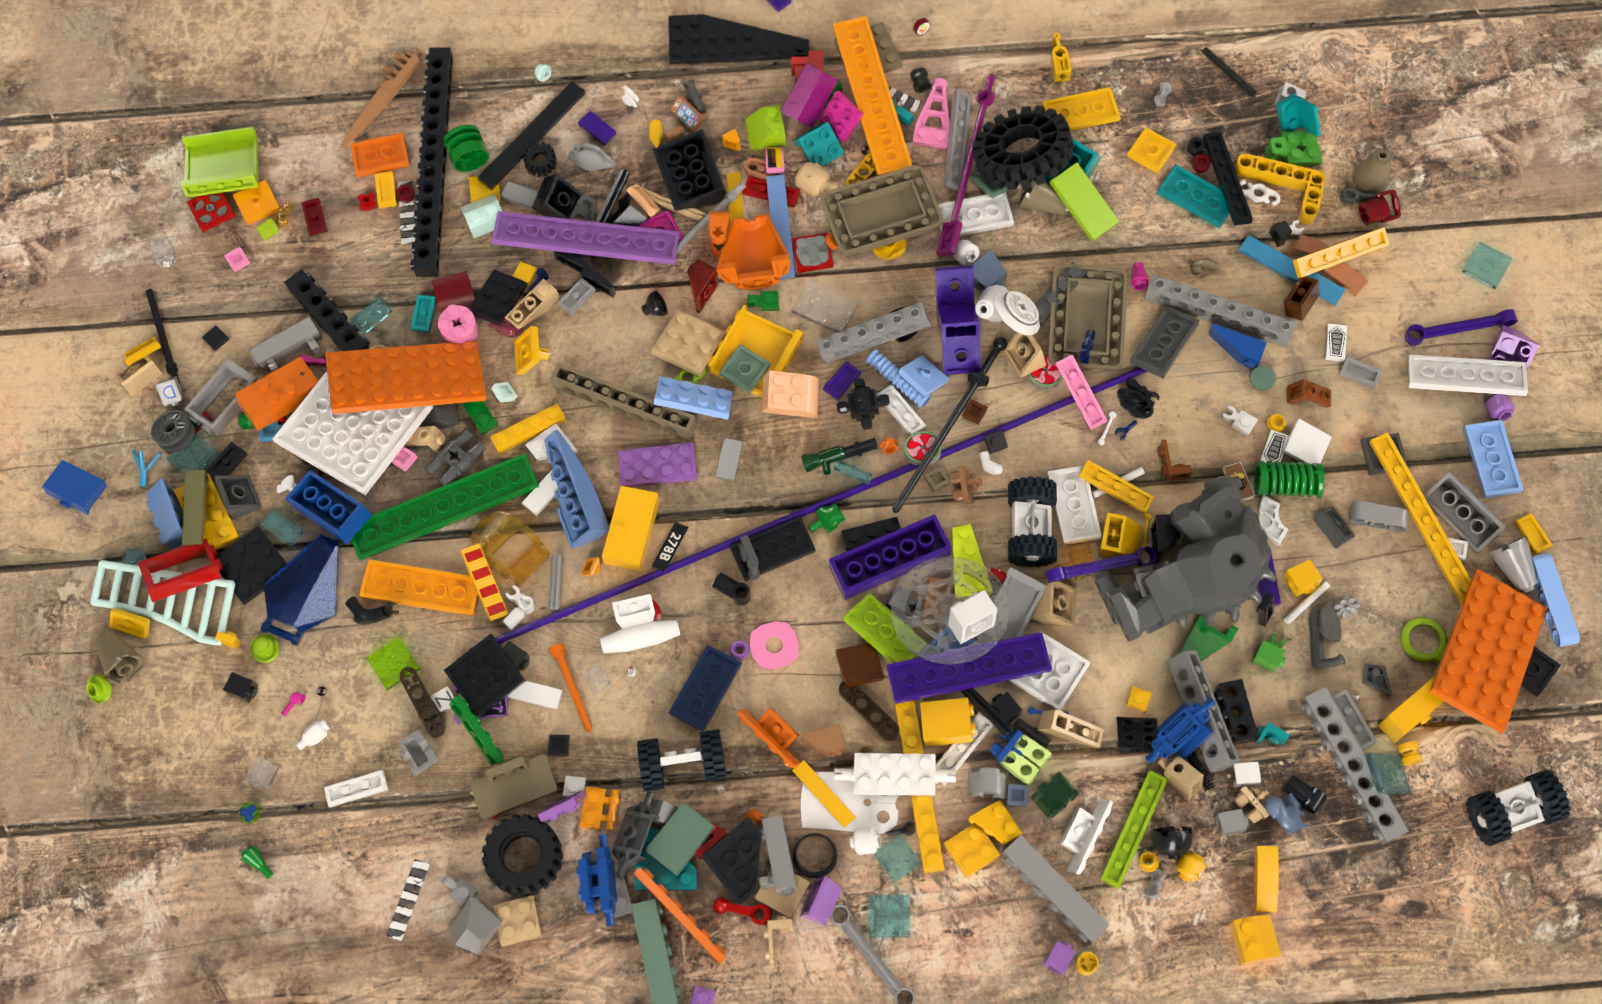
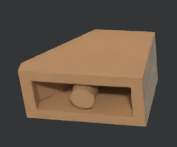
[800,724,845,757]

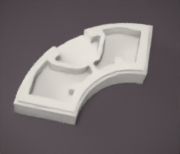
[1258,495,1289,547]

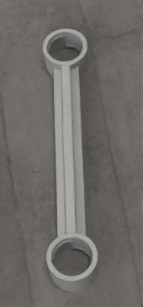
[830,904,915,1004]

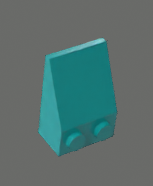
[1045,138,1102,183]

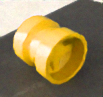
[1397,741,1423,766]
[1075,952,1099,975]

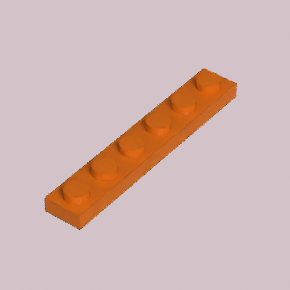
[634,867,726,965]

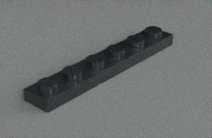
[1202,132,1253,226]

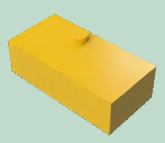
[602,486,660,572]
[1378,676,1444,744]

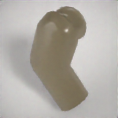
[1191,258,1219,275]

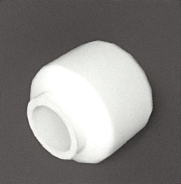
[953,239,980,266]
[850,827,881,855]

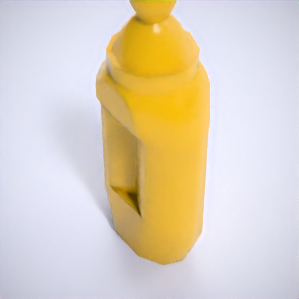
[649,119,663,148]

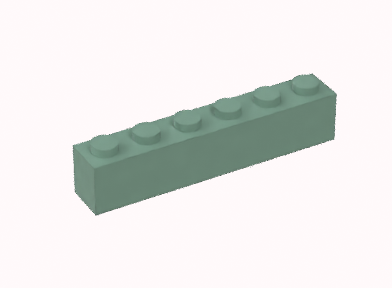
[631,899,682,1004]

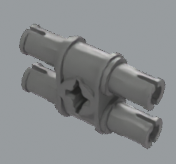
[424,428,486,486]

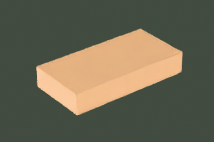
[626,184,661,217]

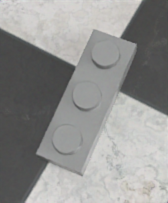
[1331,689,1377,750]

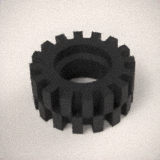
[523,141,557,177]

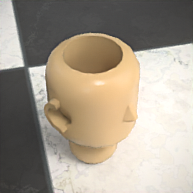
[795,162,840,197]

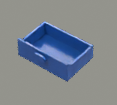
[42,460,107,515]

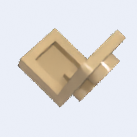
[404,426,446,452]
[764,916,793,965]

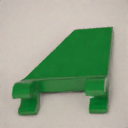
[1179,615,1239,662]

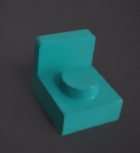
[1256,722,1290,746]

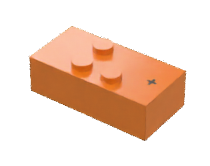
[234,357,318,432]

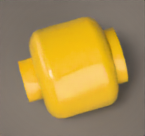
[1175,850,1207,882]

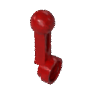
[713,897,772,926]

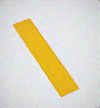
[726,172,744,224]
[792,760,856,828]

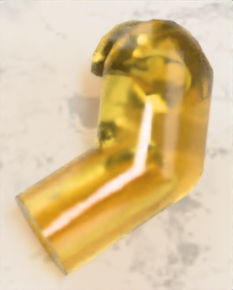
[275,202,294,228]

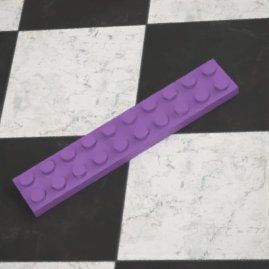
[492,211,680,265]

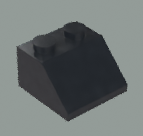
[531,174,584,219]
[1151,514,1181,564]

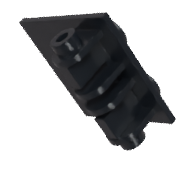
[1117,717,1158,753]

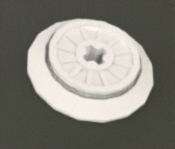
[994,290,1040,335]

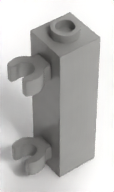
[250,317,322,372]
[759,815,798,896]

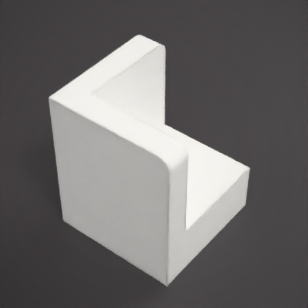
[1233,762,1261,788]

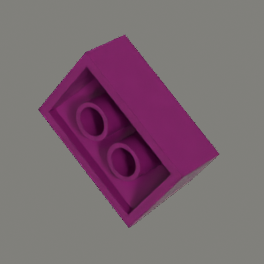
[781,63,838,127]

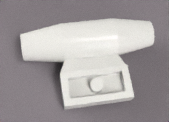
[600,594,680,653]

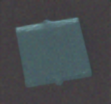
[873,834,921,883]

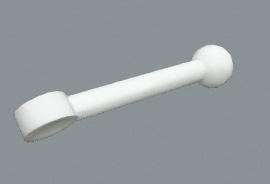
[1097,411,1117,446]

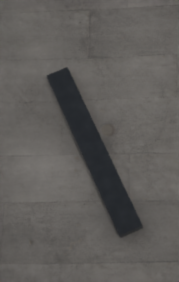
[478,81,586,190]

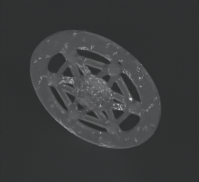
[891,557,1010,664]

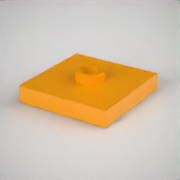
[232,179,281,225]

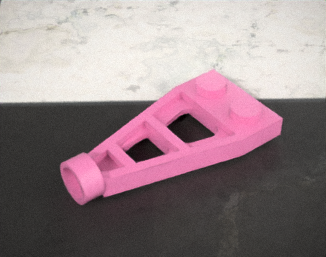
[913,78,950,149]

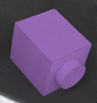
[1043,941,1075,976]

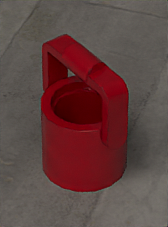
[1358,189,1401,225]

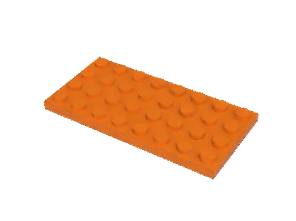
[325,341,486,414]
[1429,569,1547,733]

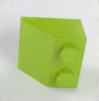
[745,104,786,152]

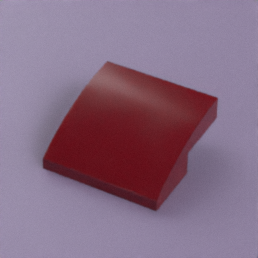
[431,271,475,313]

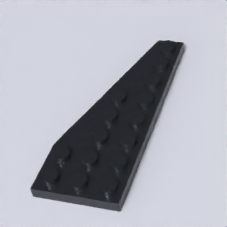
[668,14,810,65]

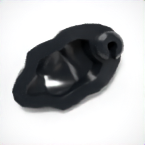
[1117,388,1154,419]

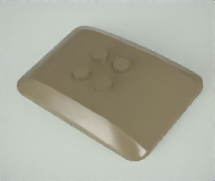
[821,165,943,255]
[1048,263,1128,371]

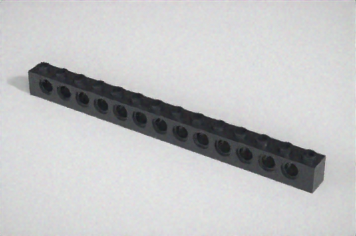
[411,47,453,277]

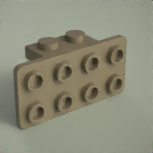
[470,755,558,819]

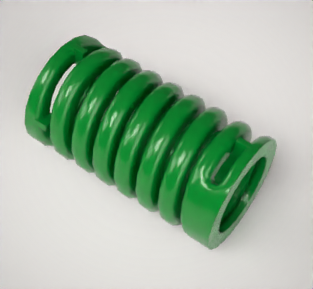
[1254,460,1324,498]

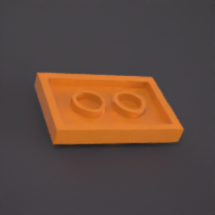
[350,132,410,178]

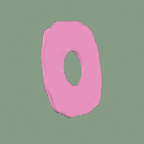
[749,621,799,670]

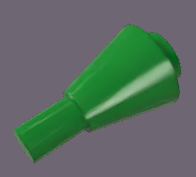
[240,846,274,879]

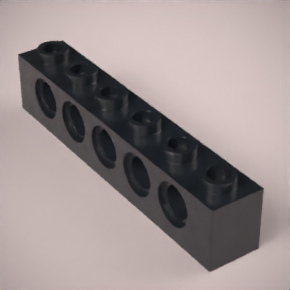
[284,269,370,351]

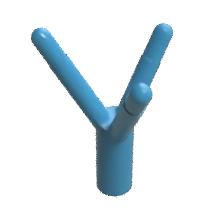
[132,450,162,487]

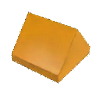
[722,129,741,151]

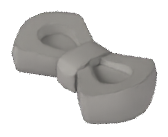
[1154,82,1171,107]
[1143,868,1166,899]

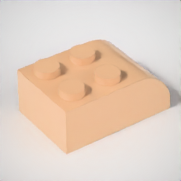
[762,370,819,418]

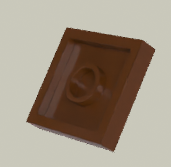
[835,643,884,688]

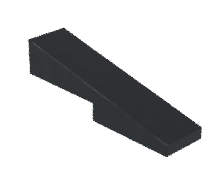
[554,251,616,298]

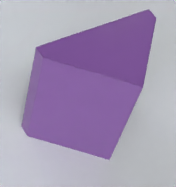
[799,876,842,926]

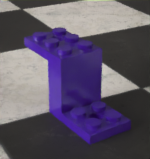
[935,265,981,375]

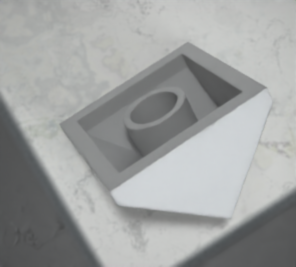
[448,896,503,955]

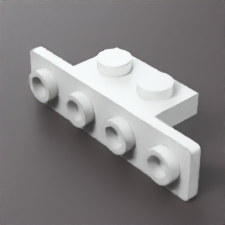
[1059,800,1113,875]

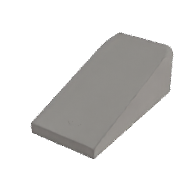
[716,438,743,481]

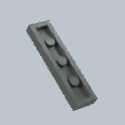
[1035,262,1087,327]

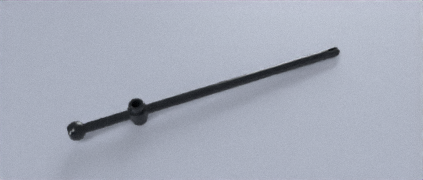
[892,337,1008,513]

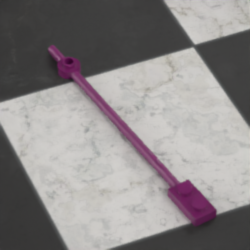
[936,74,995,257]

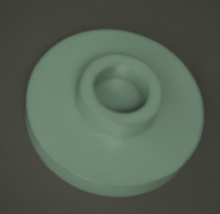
[1250,366,1276,391]

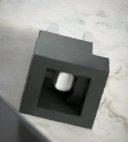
[1269,220,1304,247]

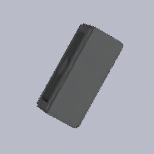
[1313,506,1355,548]

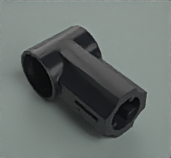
[712,573,751,605]
[1282,775,1327,814]

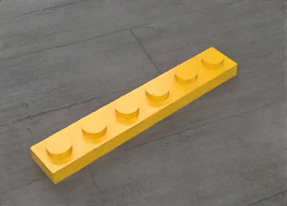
[1292,227,1390,278]

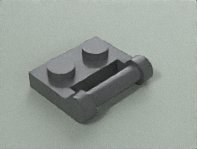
[738,535,760,580]

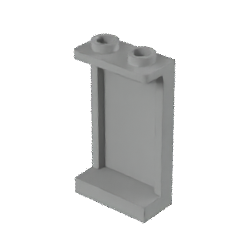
[981,567,1047,641]

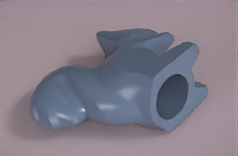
[1265,793,1309,835]

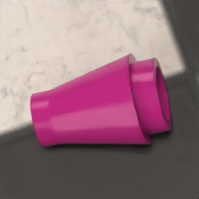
[1131,262,1149,291]

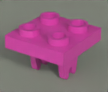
[819,91,864,143]

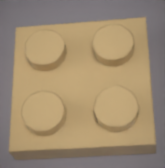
[493,895,542,947]

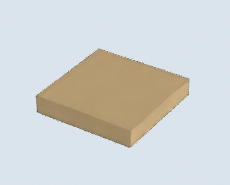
[754,868,810,919]

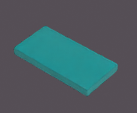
[1156,164,1230,229]

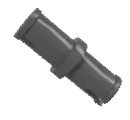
[683,80,706,115]

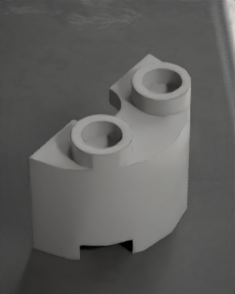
[398,729,439,776]
[967,767,1008,800]

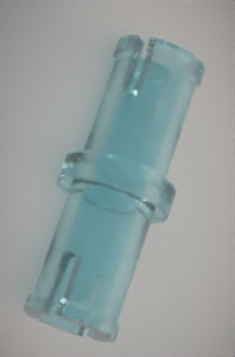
[834,460,872,485]

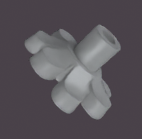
[1334,596,1360,618]

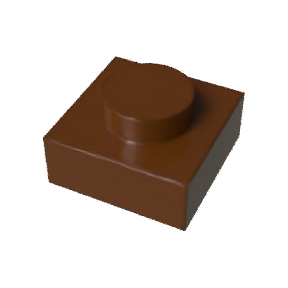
[962,399,988,425]

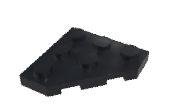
[700,817,762,905]

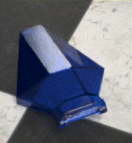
[260,534,339,646]

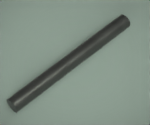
[1202,47,1258,98]

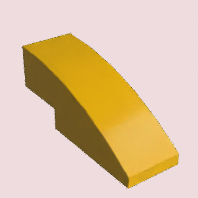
[1253,846,1279,913]

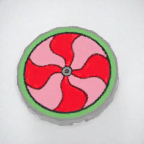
[1028,353,1063,390]
[904,431,942,466]

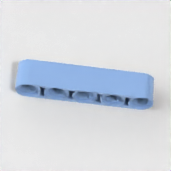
[1531,553,1580,647]

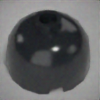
[1151,826,1193,859]

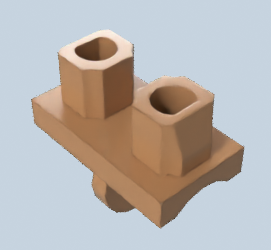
[950,466,983,504]

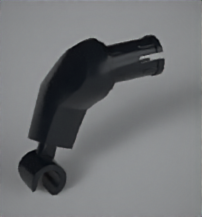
[345,596,399,625]

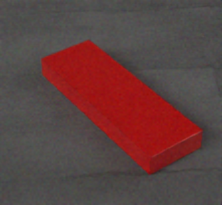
[743,176,800,208]

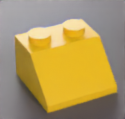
[1229,915,1281,965]

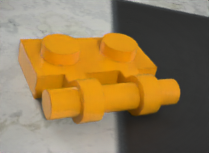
[580,786,621,831]

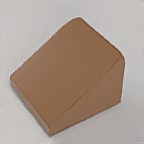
[665,126,685,143]

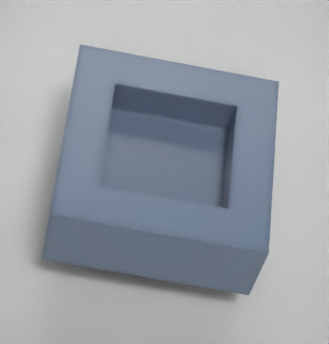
[1006,784,1028,807]

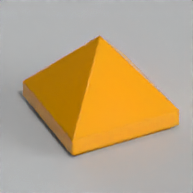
[581,557,601,576]

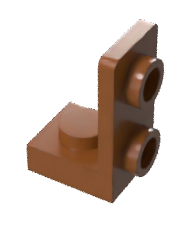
[1287,379,1331,408]
[1157,439,1192,482]

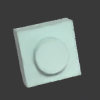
[491,382,517,403]

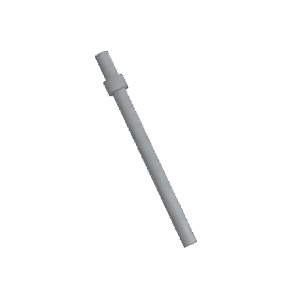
[677,182,746,253]

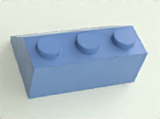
[147,478,183,550]

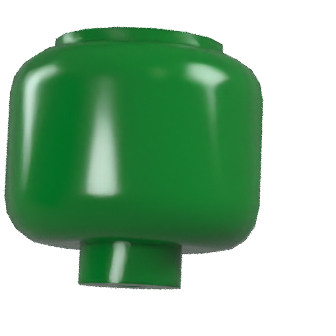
[238,412,254,429]

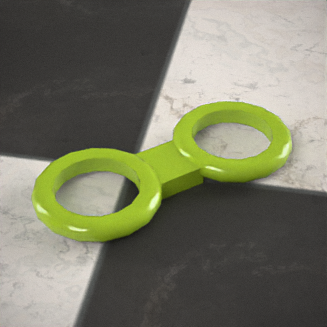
[1400,617,1448,664]

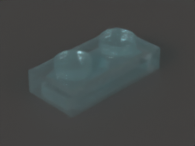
[351,297,392,335]
[261,510,304,547]

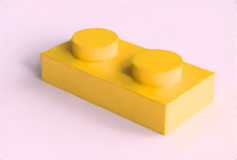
[109,607,150,639]

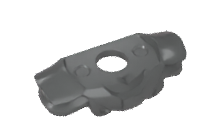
[569,194,596,222]

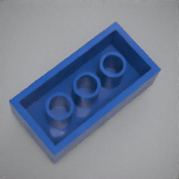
[285,470,372,544]

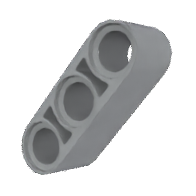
[1350,501,1409,532]

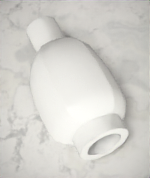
[296,719,330,750]

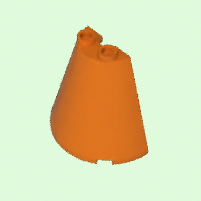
[717,214,790,290]

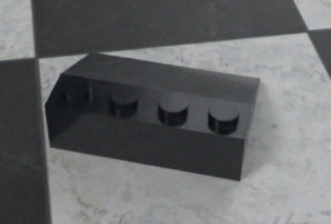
[653,129,727,211]

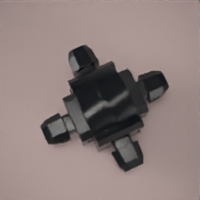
[836,378,890,430]

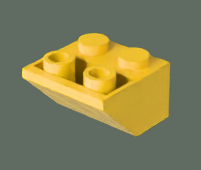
[1098,512,1143,558]

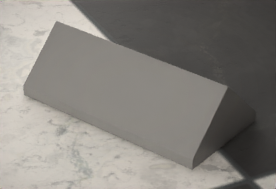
[1424,471,1506,553]

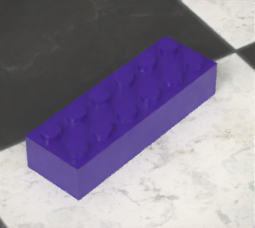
[829,514,952,600]

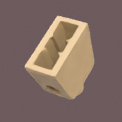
[1158,756,1203,802]

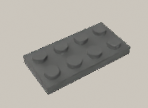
[1130,305,1200,379]

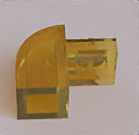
[1055,543,1093,582]

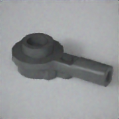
[1339,187,1376,205]

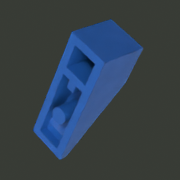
[1209,324,1267,368]

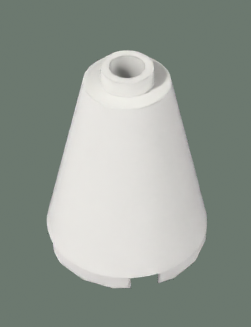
[975,285,1007,322]

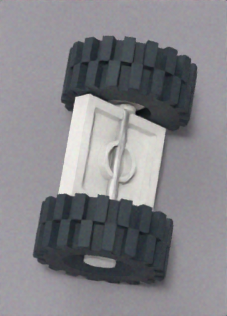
[1008,476,1057,567]
[637,729,726,791]
[1466,769,1571,846]

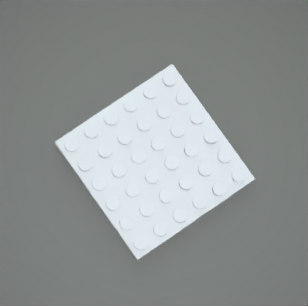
[272,372,433,496]

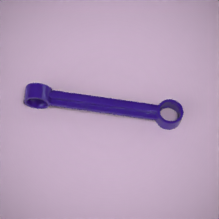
[1404,309,1518,346]
[1046,546,1156,583]

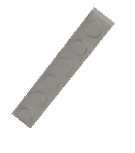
[944,88,971,191]

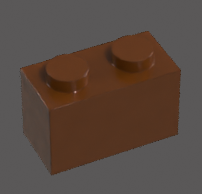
[1284,276,1320,321]

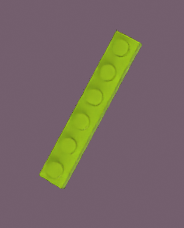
[1100,770,1168,889]

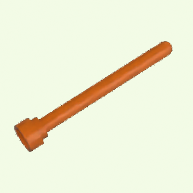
[549,643,592,732]

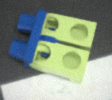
[989,730,1052,787]

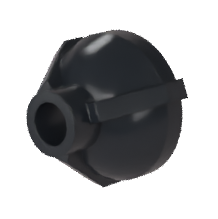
[642,290,668,316]

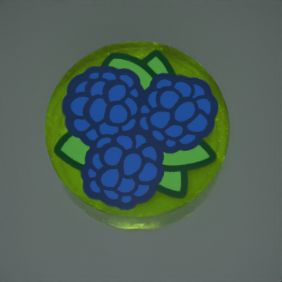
[238,802,260,824]

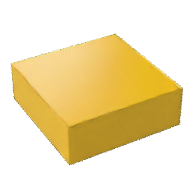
[512,261,538,286]

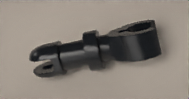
[1126,378,1160,406]

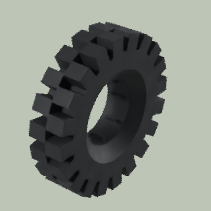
[972,106,1074,190]

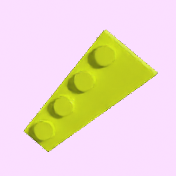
[952,524,993,603]

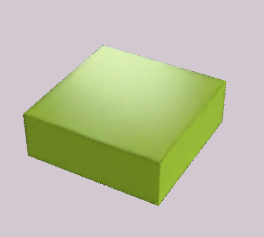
[256,218,279,241]

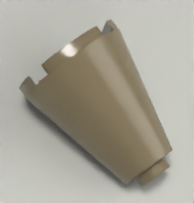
[1353,149,1391,193]
[1019,180,1069,216]
[95,631,144,685]

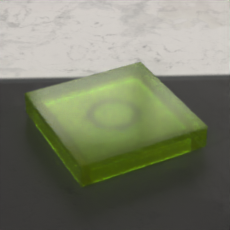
[366,636,421,690]

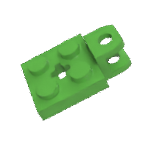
[1264,131,1323,166]

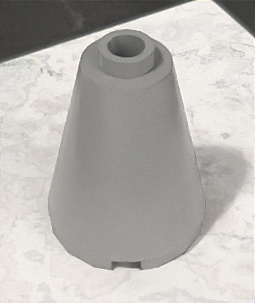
[1489,536,1537,593]

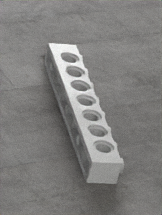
[1144,274,1296,347]
[1301,687,1409,845]

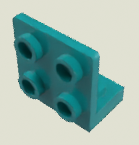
[1276,93,1321,137]
[792,122,844,166]

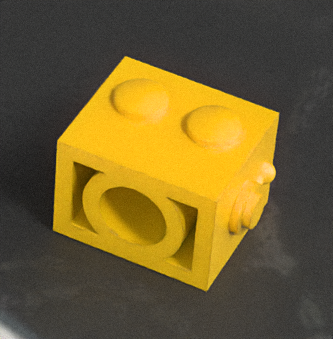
[1283,559,1323,597]

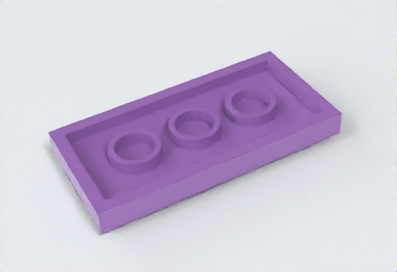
[618,442,697,487]

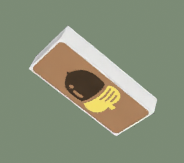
[1222,462,1255,502]

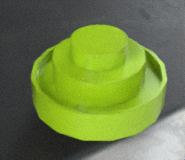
[250,634,280,663]
[86,674,112,703]

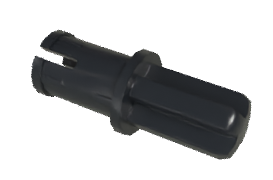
[1013,718,1051,749]

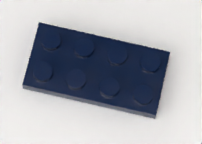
[669,645,742,731]

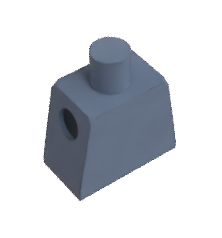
[972,250,1008,292]

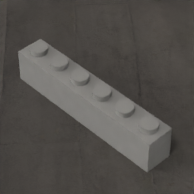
[1002,835,1110,945]

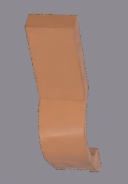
[1288,234,1369,296]

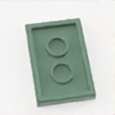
[645,802,715,876]

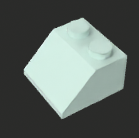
[460,194,502,238]

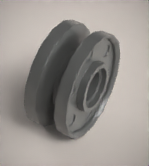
[151,410,195,453]

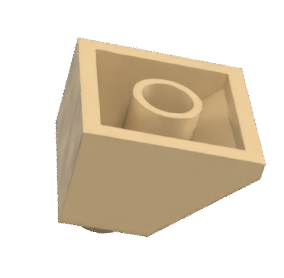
[1032,579,1076,627]

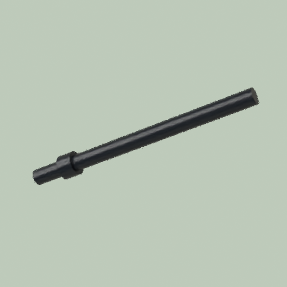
[145,289,180,384]

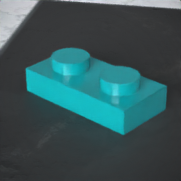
[410,295,437,333]

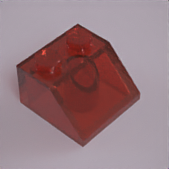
[687,259,718,314]

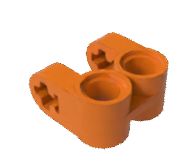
[709,211,730,257]

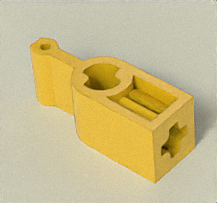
[1050,33,1072,83]

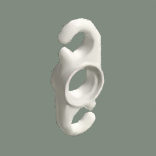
[1240,180,1280,206]

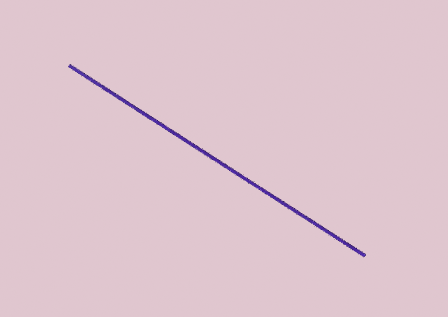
[469,367,1148,650]

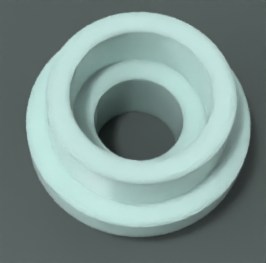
[535,64,551,82]

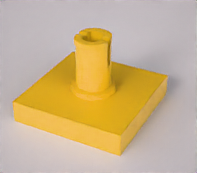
[514,326,549,376]

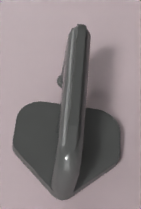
[1309,601,1346,669]

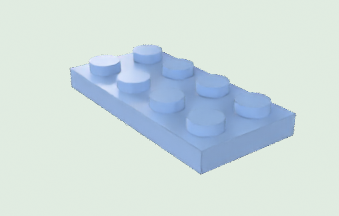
[654,376,733,420]
[1463,420,1524,498]

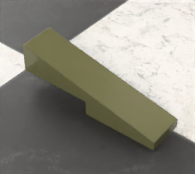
[182,469,209,546]

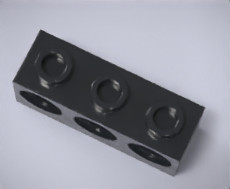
[1214,679,1259,745]

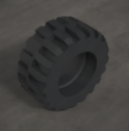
[482,814,563,896]

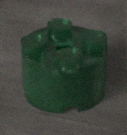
[1031,771,1079,820]

